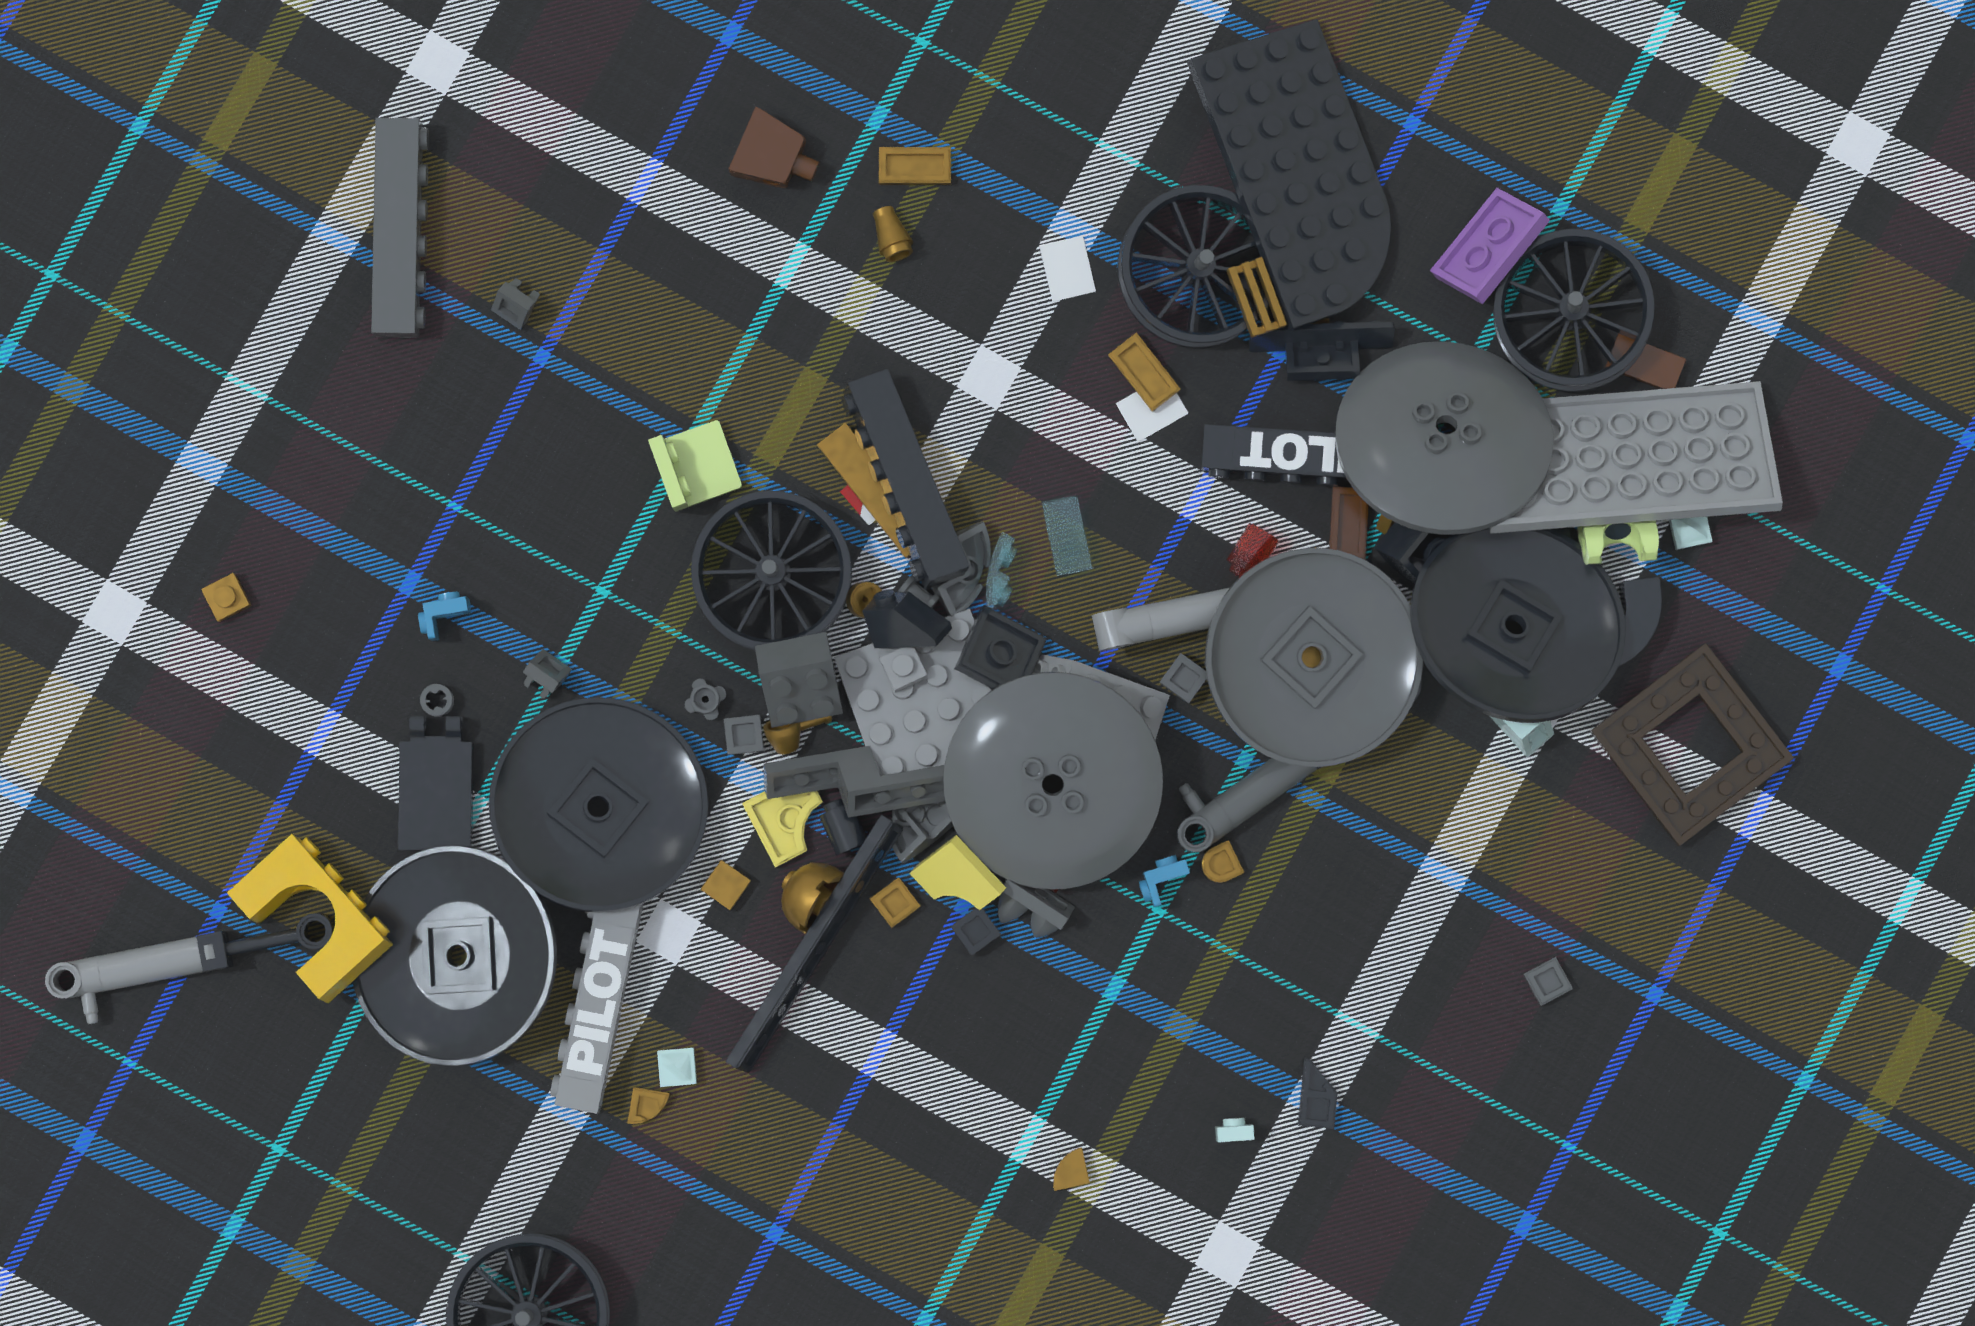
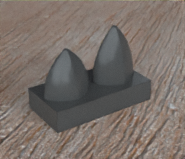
[998,880,1075,938]

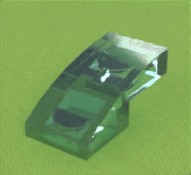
[1041,495,1092,576]

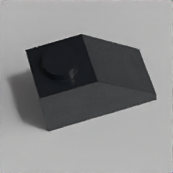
[862,589,952,648]

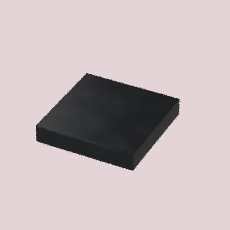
[954,605,1047,689]

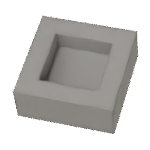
[879,647,928,693]

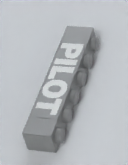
[550,903,644,1114]

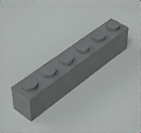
[371,118,429,338]

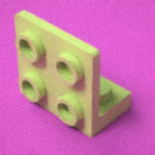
[648,420,742,512]

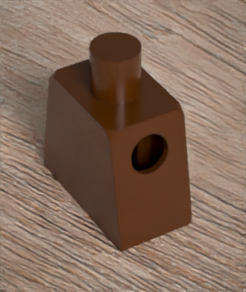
[729,107,820,189]

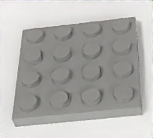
[834,609,993,776]

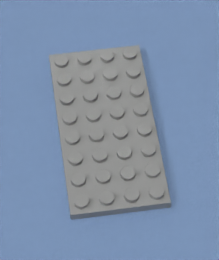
[1489,381,1783,534]

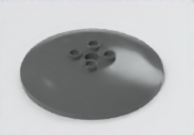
[1335,342,1554,535]
[1205,548,1423,767]
[943,672,1163,889]

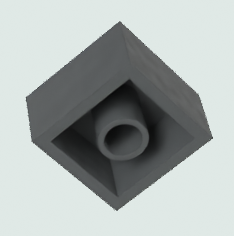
[755,632,843,728]

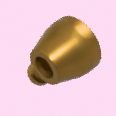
[763,716,832,755]

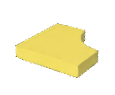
[742,791,823,868]
[909,835,1006,910]

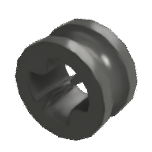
[420,684,454,717]

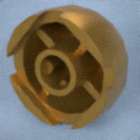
[781,862,844,935]

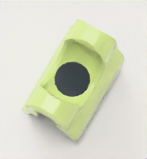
[1577,521,1659,565]

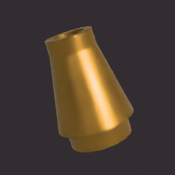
[873,206,913,262]

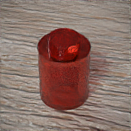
[1226,523,1279,578]

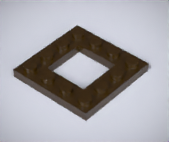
[1589,643,1794,846]

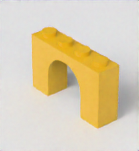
[227,834,393,1003]

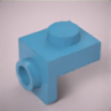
[418,592,472,641]
[1139,855,1190,907]

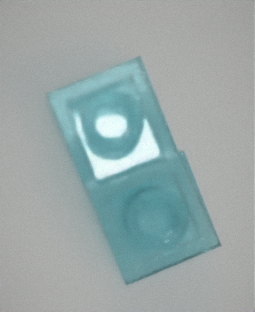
[986,532,1018,610]

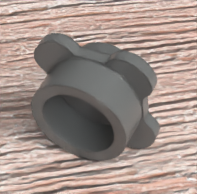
[685,679,726,720]

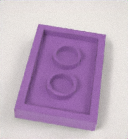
[1430,188,1550,304]

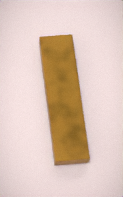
[817,423,910,558]

